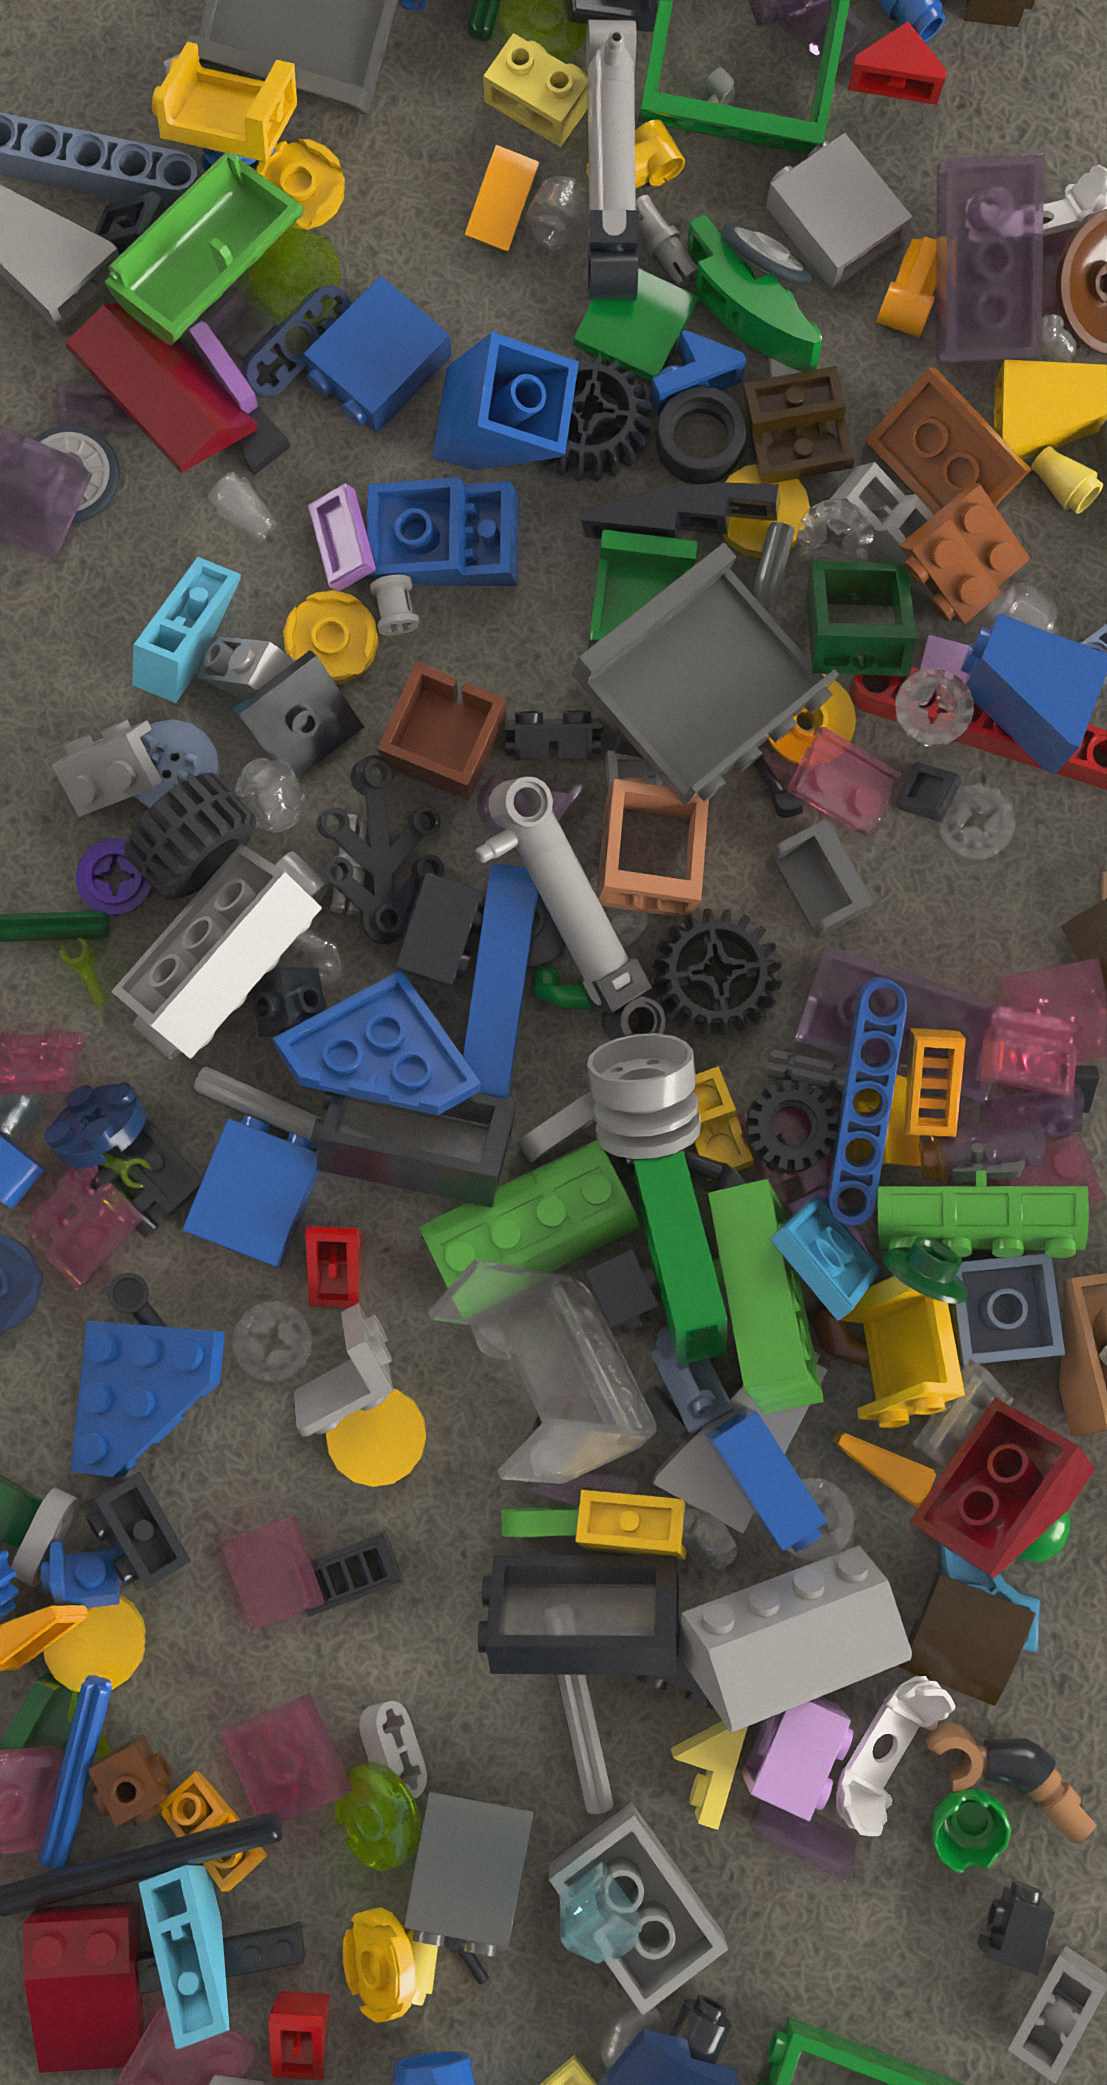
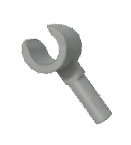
[693,67,735,135]

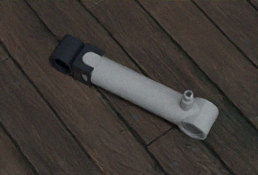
[586,20,639,301]
[475,776,666,1040]

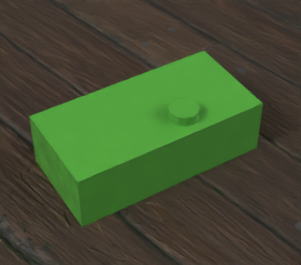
[708,1179,824,1415]

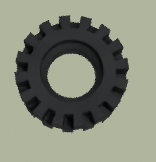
[744,1080,838,1173]

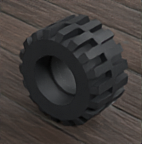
[124,772,257,901]

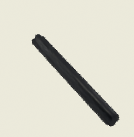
[0,1812,283,1917]

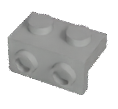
[51,719,162,817]

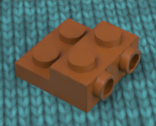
[899,482,1030,624]

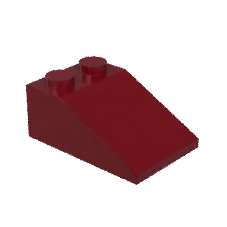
[909,1397,1095,1579]
[22,1901,145,2073]

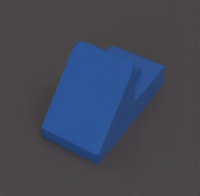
[650,330,747,416]

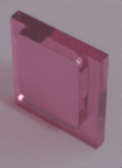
[220,1515,325,1630]

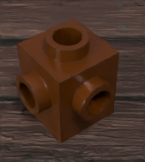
[88,1734,172,1827]

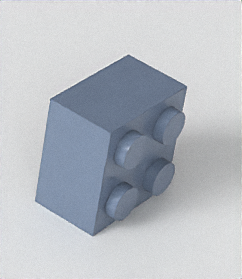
[948,1254,1065,1365]

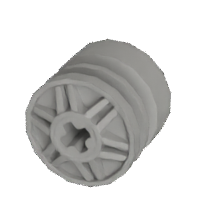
[587,1033,701,1159]

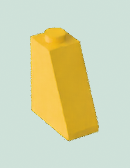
[994,360,1107,460]

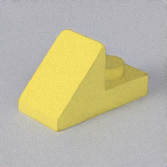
[671,1721,748,1830]

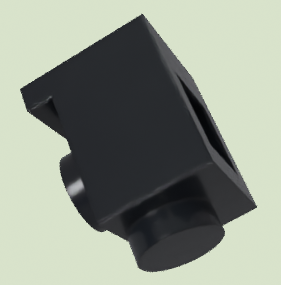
[977,1881,1055,1976]

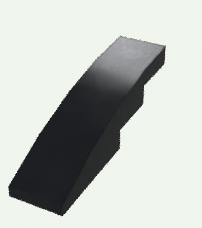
[580,482,780,540]

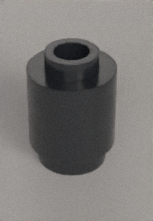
[670,1995,732,2064]

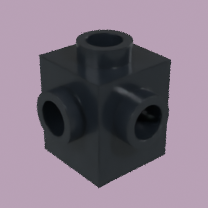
[251,967,326,1037]

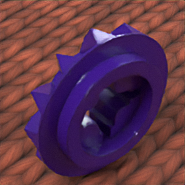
[76,839,152,917]

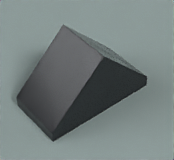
[94,191,166,255]

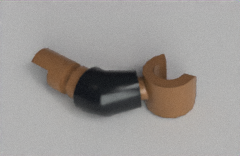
[925,1722,1097,1843]

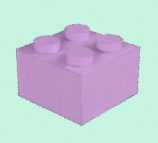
[741,1696,853,1822]

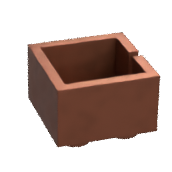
[377,662,507,801]

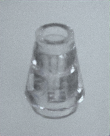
[208,472,278,543]

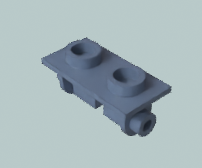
[651,1326,735,1434]

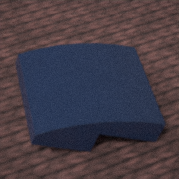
[597,2028,739,2085]

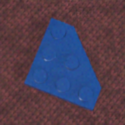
[273,970,481,1115]
[71,1321,225,1477]

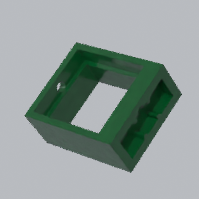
[806,561,917,676]

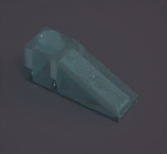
[560,1862,642,1964]

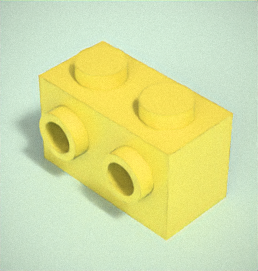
[483,33,588,147]

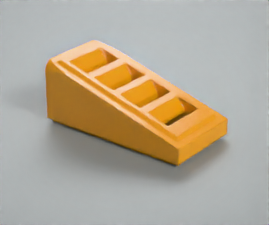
[904,1028,966,1137]
[832,1430,936,1508]
[0,1605,89,1671]

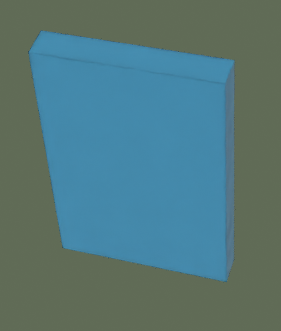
[770,1194,881,1321]

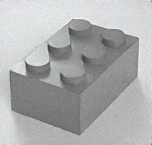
[549,1801,728,2015]

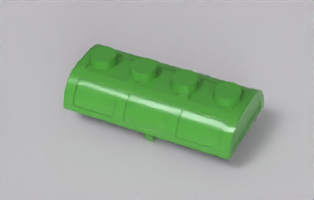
[105,152,303,345]
[419,1139,641,1316]
[878,1171,1089,1258]

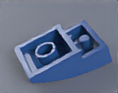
[367,477,519,586]

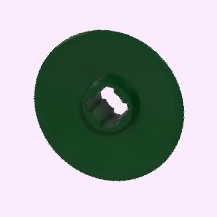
[882,1237,967,1304]

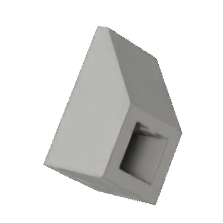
[198,636,296,700]

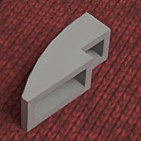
[828,462,934,564]

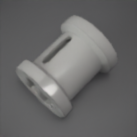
[370,574,420,636]

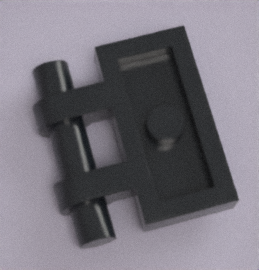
[80,1116,204,1239]

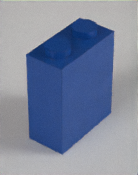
[304,275,452,433]
[182,1115,320,1268]
[705,1407,828,1552]

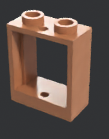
[596,777,709,918]

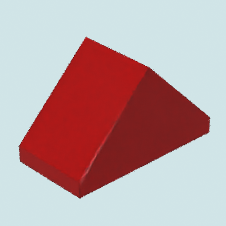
[848,22,947,105]
[305,1226,363,1308]
[269,1991,331,2081]

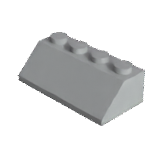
[111,844,322,1059]
[678,1545,912,1733]

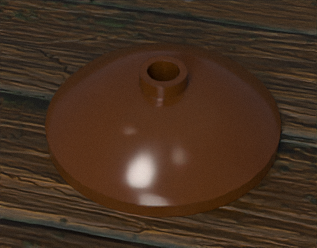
[1056,209,1107,355]

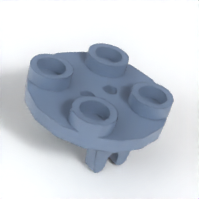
[134,719,220,808]

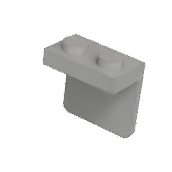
[294,1303,394,1437]

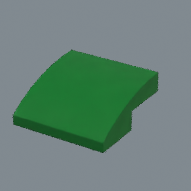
[573,268,700,382]

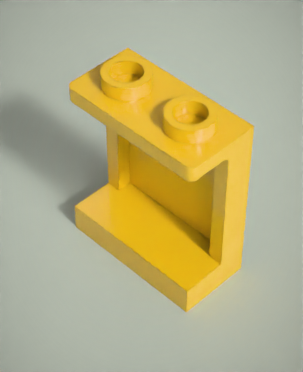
[152,42,297,162]
[840,1276,965,1428]

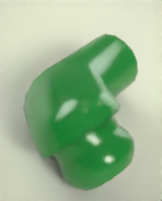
[531,968,592,1010]

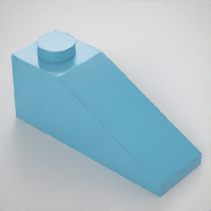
[132,557,241,703]
[139,1865,230,2049]

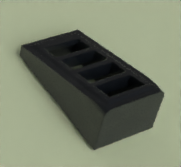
[291,1530,403,1617]

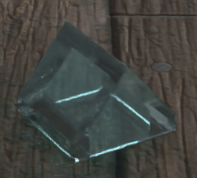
[0,1078,50,1142]

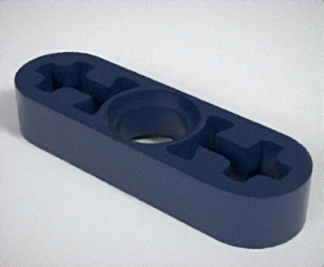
[241,286,352,396]

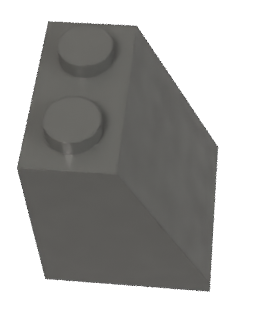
[404,1792,534,1957]

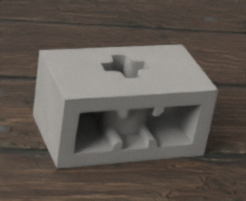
[1008,1946,1107,2084]

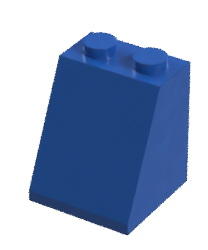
[433,332,579,470]
[960,613,1107,774]

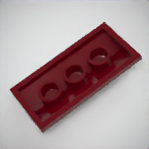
[66,303,257,473]

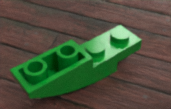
[687,214,822,372]

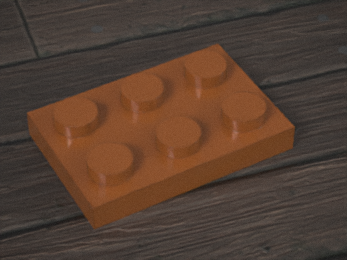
[865,367,1031,515]

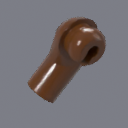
[813,1303,869,1368]

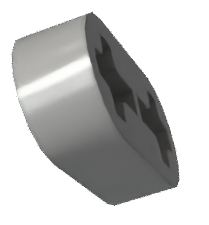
[517,1092,596,1163]
[11,1487,79,1587]
[359,1700,427,1802]

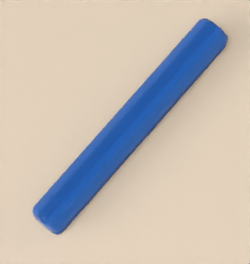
[38,1675,112,1870]

